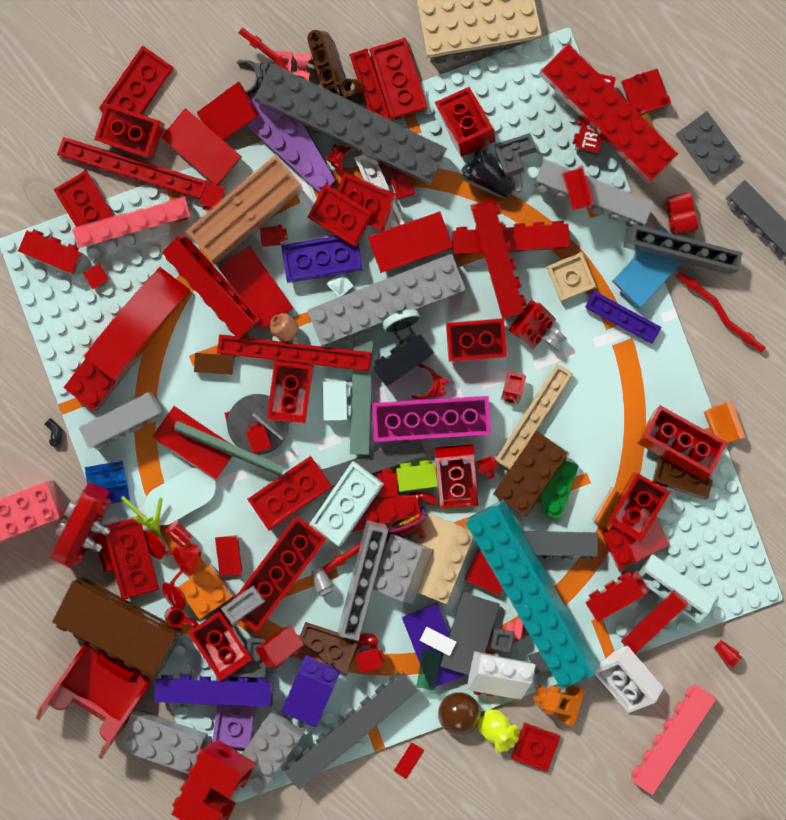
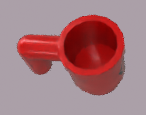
[164,607,197,628]

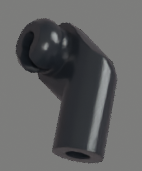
[44,418,63,447]

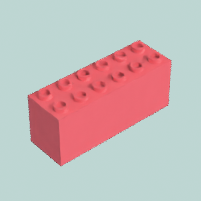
[0,480,66,542]

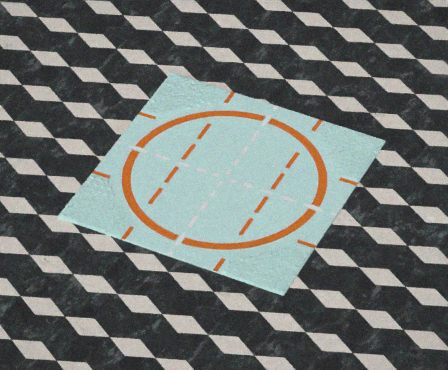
[0,28,783,803]

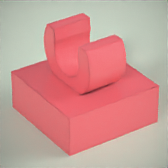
[506,618,527,639]

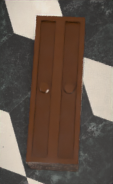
[52,576,183,677]

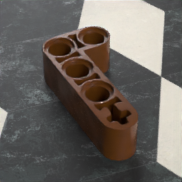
[307,30,364,100]

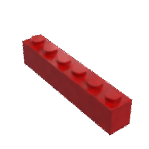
[470,199,526,318]
[452,221,570,256]
[162,234,261,338]

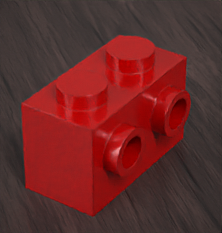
[255,625,304,668]

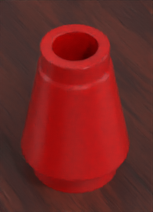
[713,639,742,668]

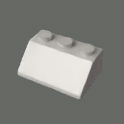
[595,646,664,713]
[466,651,535,700]

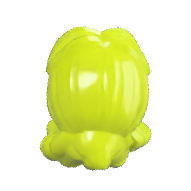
[477,709,520,753]

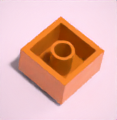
[178,564,233,619]

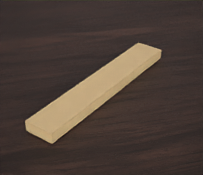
[495,363,573,470]

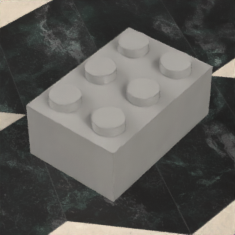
[373,534,433,604]

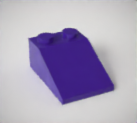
[281,655,340,728]

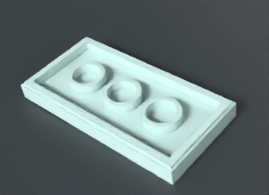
[310,461,384,547]

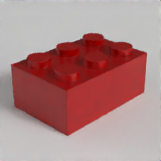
[445,318,507,362]

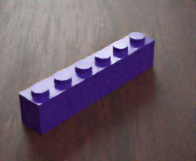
[154,675,273,707]

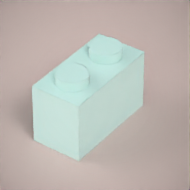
[323,381,351,421]

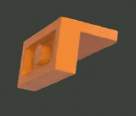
[704,401,745,443]
[592,487,622,530]

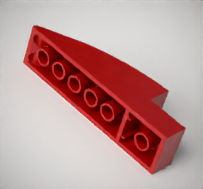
[63,267,190,411]

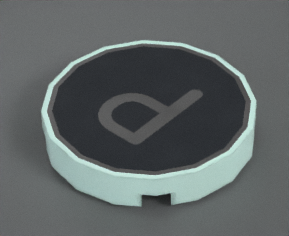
[382,309,420,333]

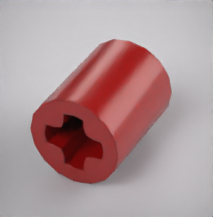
[165,521,192,547]

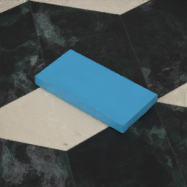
[612,227,682,308]

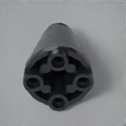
[461,148,514,200]

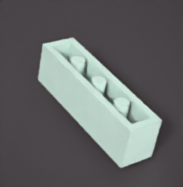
[638,554,715,623]

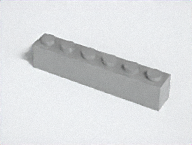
[338,520,388,641]

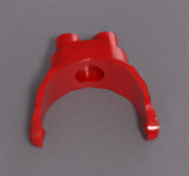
[326,144,353,176]
[411,364,449,400]

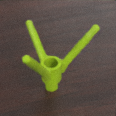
[121,496,163,537]

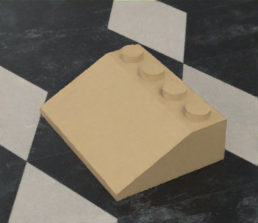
[409,512,473,604]

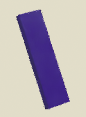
[584,291,662,344]

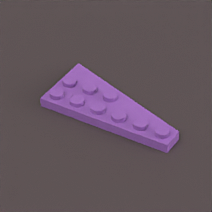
[247,95,336,192]

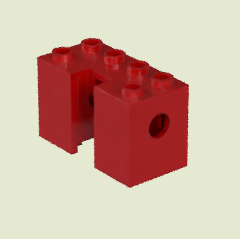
[171,739,256,820]

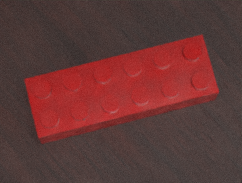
[233,514,328,632]

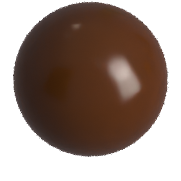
[438,692,481,736]

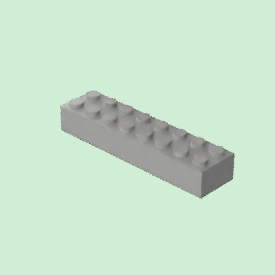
[307,254,466,346]

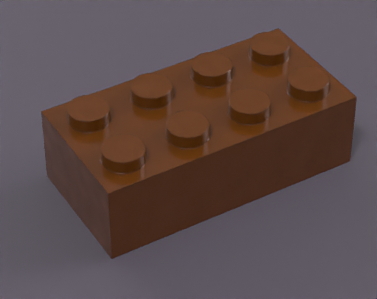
[493,431,570,517]

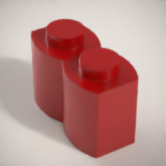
[664,192,699,235]

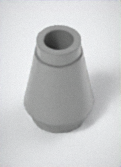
[311,567,334,597]

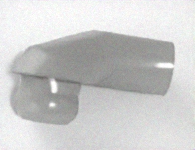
[509,173,523,192]

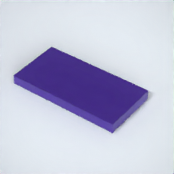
[281,236,363,283]
[402,603,466,689]

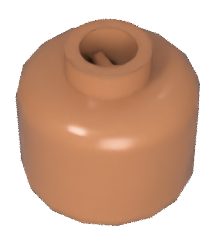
[270,313,298,342]

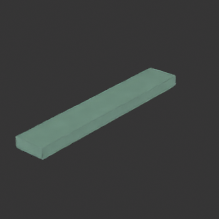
[350,339,373,455]
[174,421,284,476]

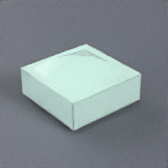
[327,274,354,298]

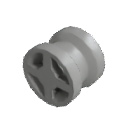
[543,327,567,351]

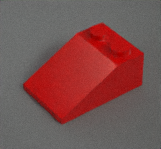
[435,87,496,157]
[94,103,165,160]
[267,361,314,424]
[435,444,479,509]
[607,472,670,542]
[601,516,669,570]
[188,609,252,681]

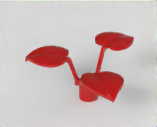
[144,529,201,611]

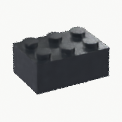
[373,333,434,387]

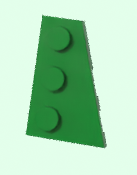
[542,461,579,519]

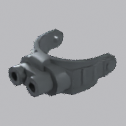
[237,59,270,95]

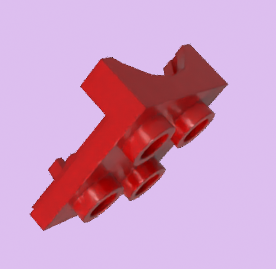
[621,68,671,115]

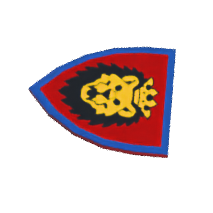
[388,506,427,539]

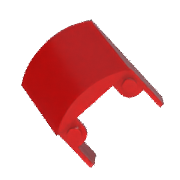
[36,642,151,759]

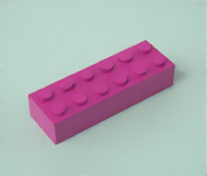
[372,396,491,442]

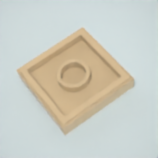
[546,252,596,302]

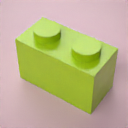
[396,460,438,491]

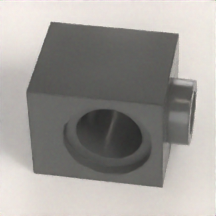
[490,627,514,652]

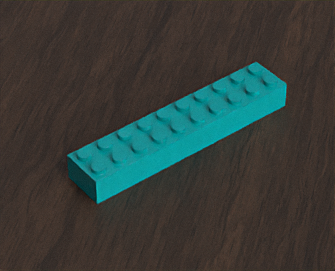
[465,500,599,689]

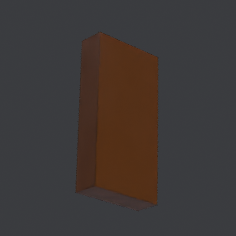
[194,353,234,375]

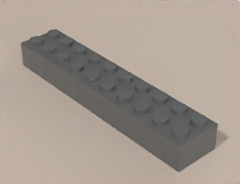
[254,63,447,186]

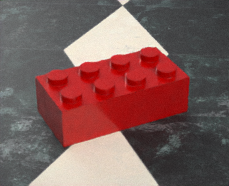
[637,405,728,481]

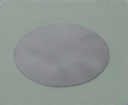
[227,394,289,455]

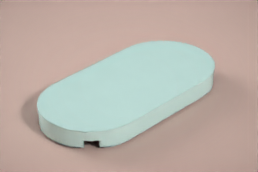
[144,468,216,525]

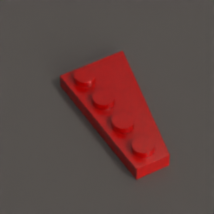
[351,495,421,533]

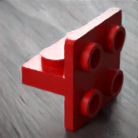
[508,299,556,349]

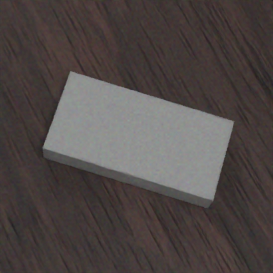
[222,585,265,624]

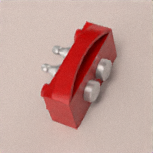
[49,481,112,569]

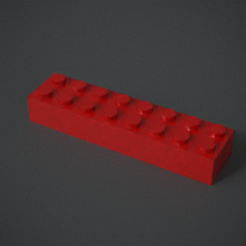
[539,43,679,184]

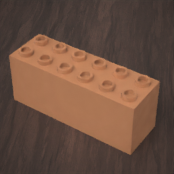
[186,154,303,264]

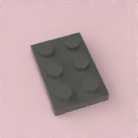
[675,111,741,180]

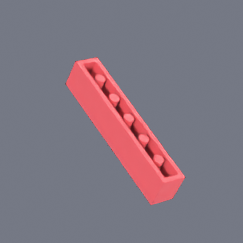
[72,196,190,248]
[631,683,717,795]

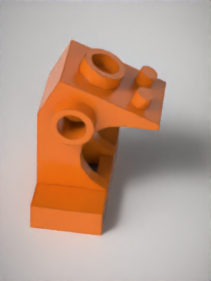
[533,684,585,726]

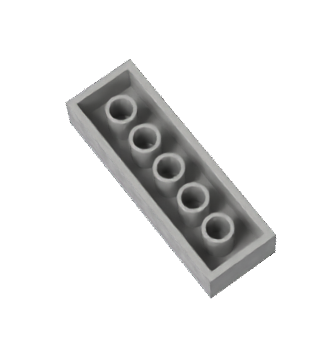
[534,159,654,227]

